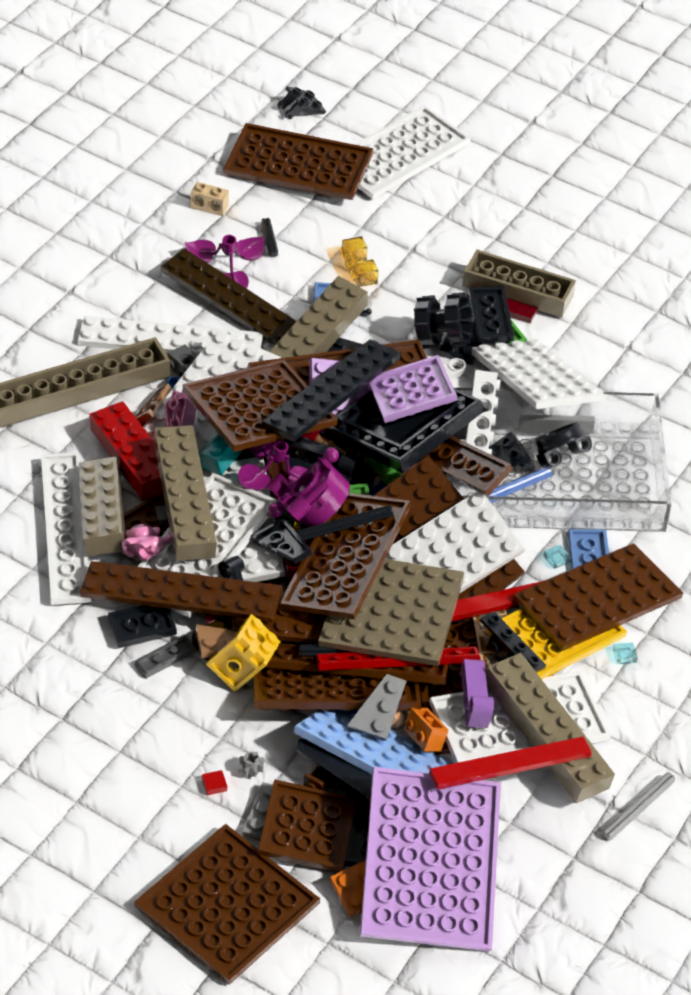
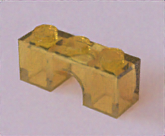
[340,236,379,287]

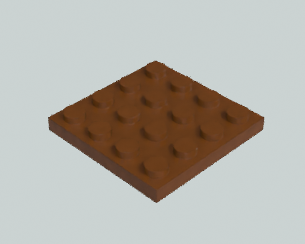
[258,779,356,873]

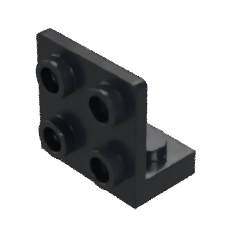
[488,431,536,471]

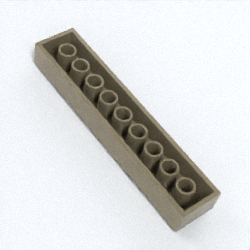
[0,337,170,427]

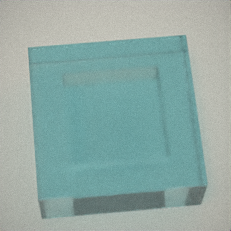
[544,545,571,569]
[613,642,638,665]

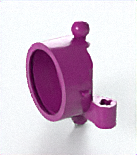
[267,448,350,529]

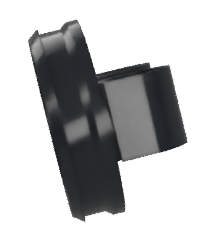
[534,422,592,468]

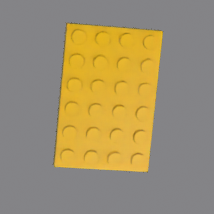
[485,609,627,679]

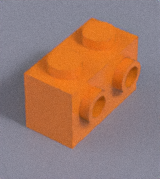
[403,708,449,753]

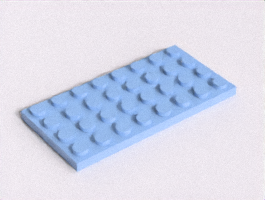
[293,709,453,774]

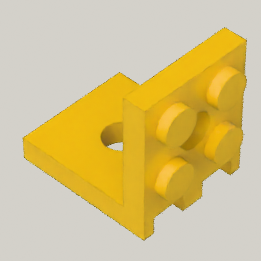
[206,614,280,692]

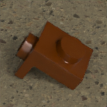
[303,766,331,791]

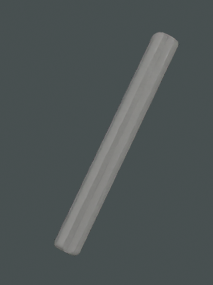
[602,772,675,840]

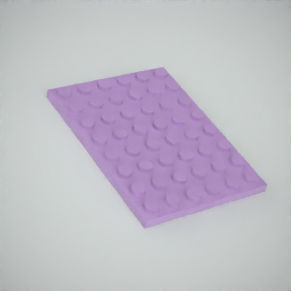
[360,767,501,951]

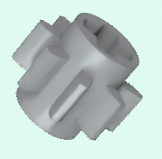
[239,751,264,777]

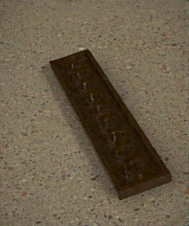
[161,248,297,346]

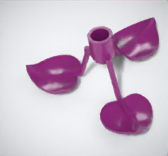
[185,234,264,288]
[238,440,308,490]

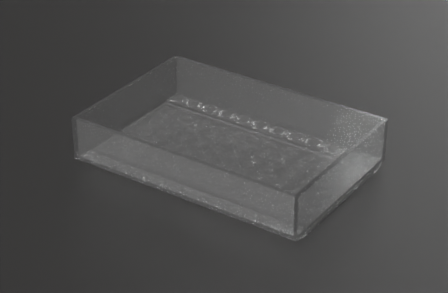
[445,387,672,532]

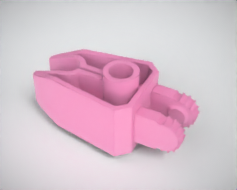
[164,390,197,427]

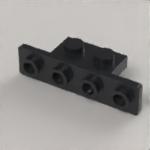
[480,612,546,673]

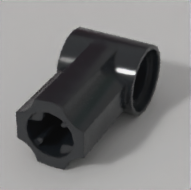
[218,555,245,580]

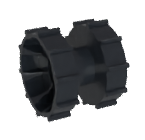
[414,292,474,349]

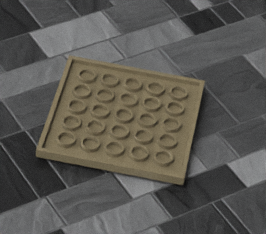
[318,559,464,666]

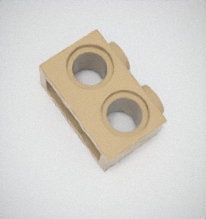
[190,182,229,216]

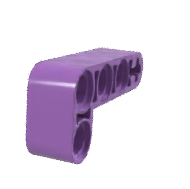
[461,659,494,728]

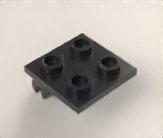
[277,86,326,119]

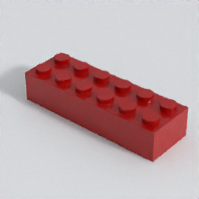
[89,401,163,501]

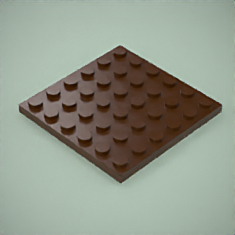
[182,360,338,452]
[134,824,320,985]

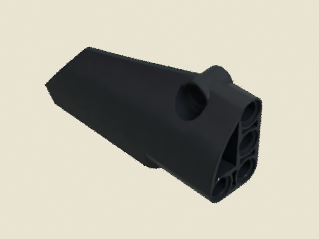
[297,739,372,805]

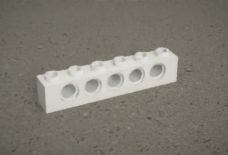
[466,370,501,454]

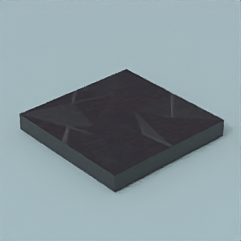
[324,389,484,473]

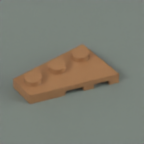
[134,384,172,426]
[196,624,237,658]

